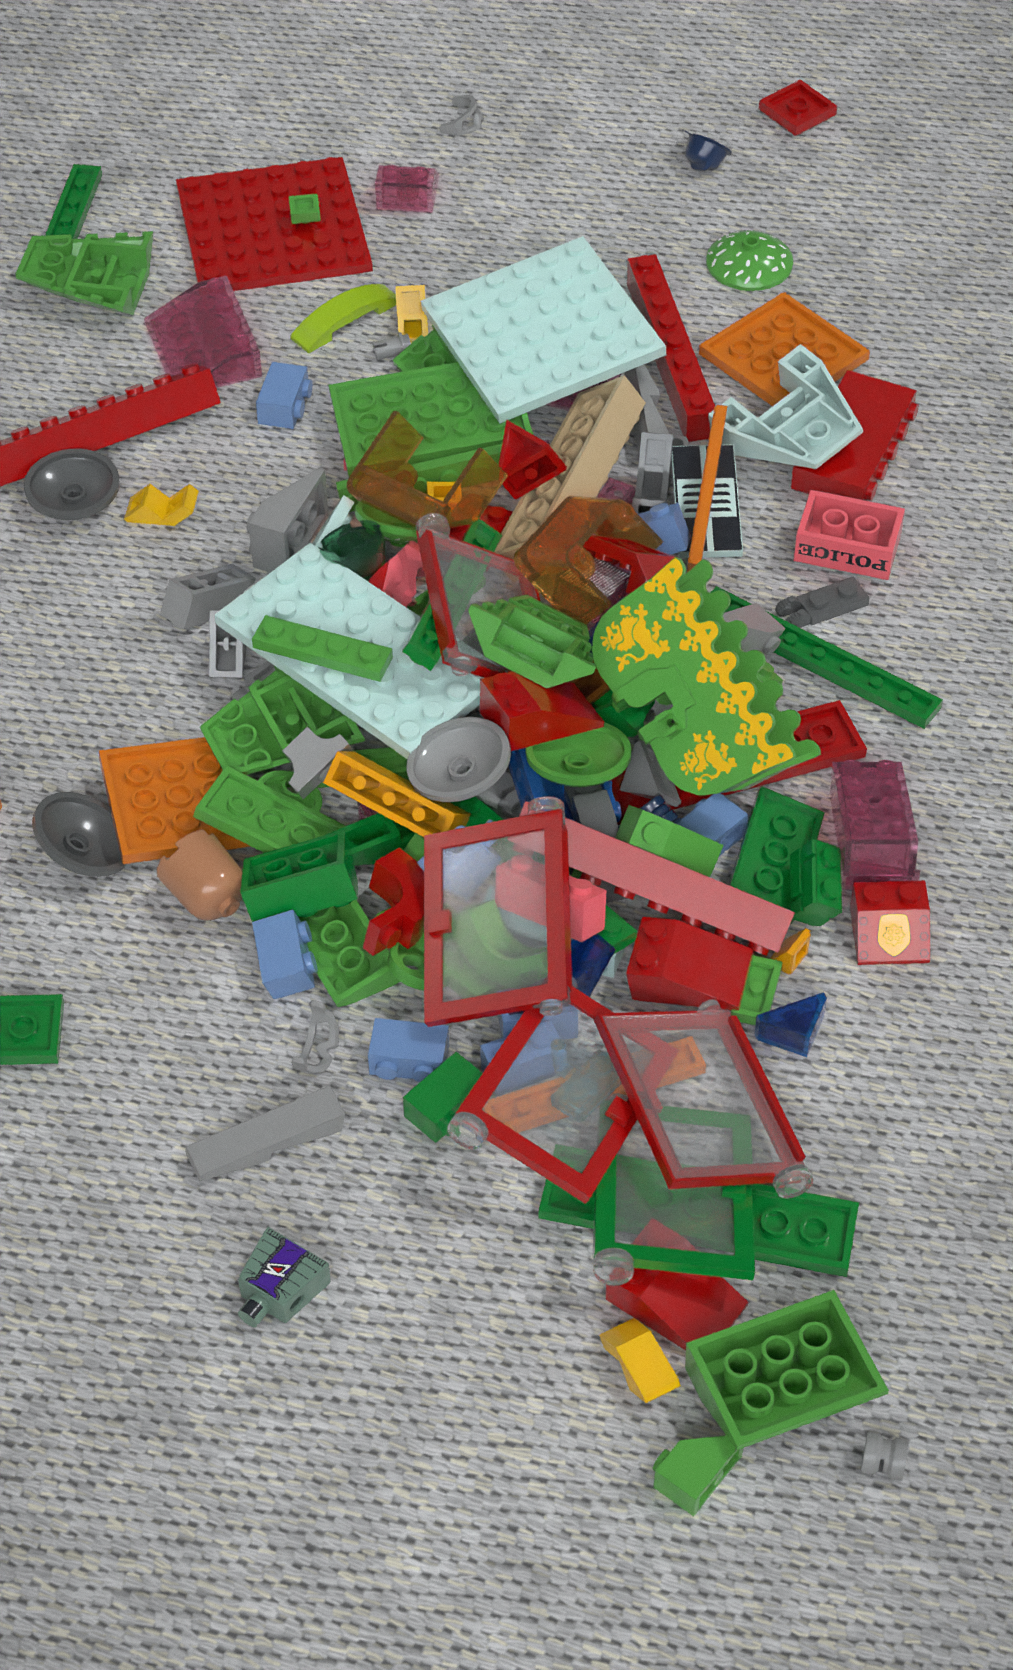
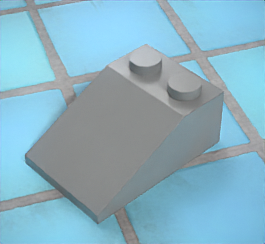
[246,468,328,572]

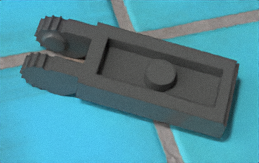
[775,576,870,628]

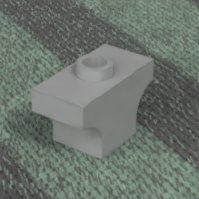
[282,727,353,799]

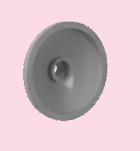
[406,717,511,802]

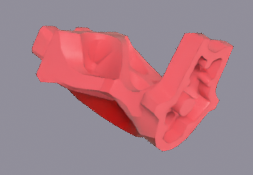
[368,541,425,608]

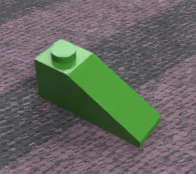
[615,805,723,877]

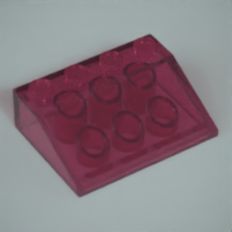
[144,276,262,388]

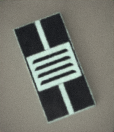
[671,444,743,558]

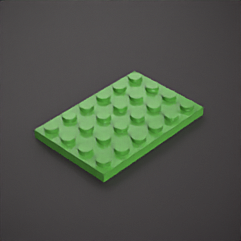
[329,362,533,476]

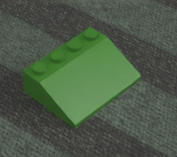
[685,1290,889,1450]

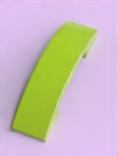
[290,284,396,354]

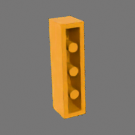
[323,751,471,837]

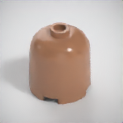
[156,830,243,921]

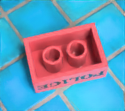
[794,490,905,580]

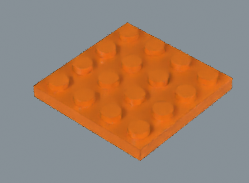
[699,292,870,407]
[99,737,251,864]

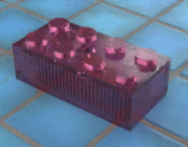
[830,760,918,876]

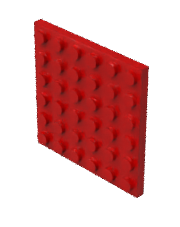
[176,157,373,296]

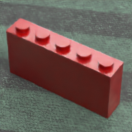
[791,370,919,501]

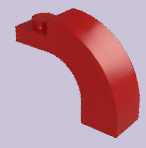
[362,848,424,956]

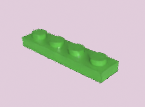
[252,615,393,682]

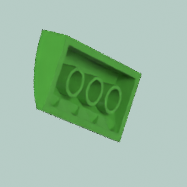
[298,900,400,1007]

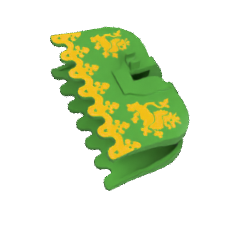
[592,557,821,796]

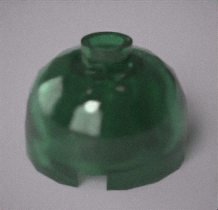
[318,520,386,581]

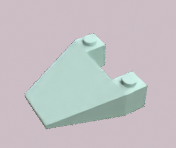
[708,344,863,469]

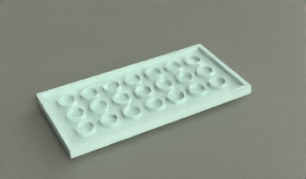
[215,543,496,759]

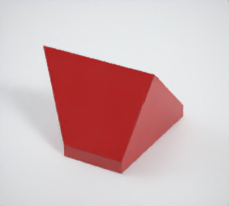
[496,419,567,500]

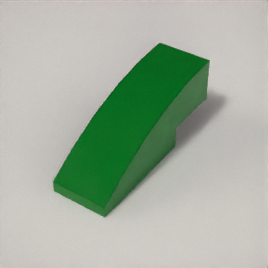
[323,813,416,866]

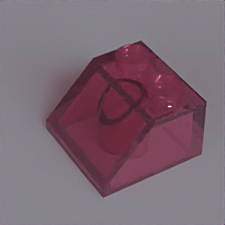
[375,165,439,213]

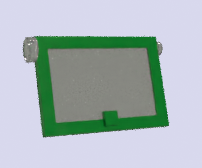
[592,1095,755,1286]

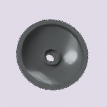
[24,449,120,520]
[32,792,127,877]

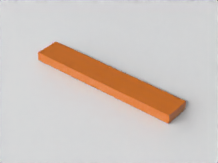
[687,405,727,573]

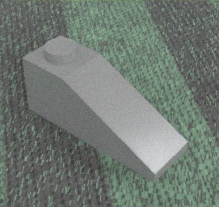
[160,564,256,629]
[723,603,785,655]

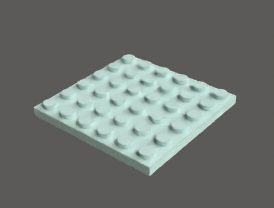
[421,236,666,424]

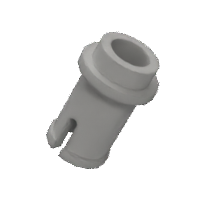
[372,332,411,361]

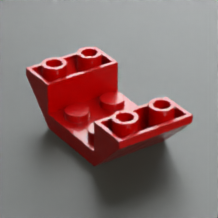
[552,534,675,594]

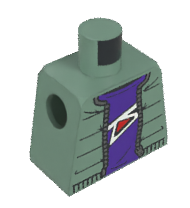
[238,1227,331,1328]

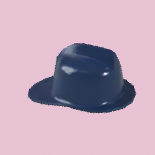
[682,129,732,171]

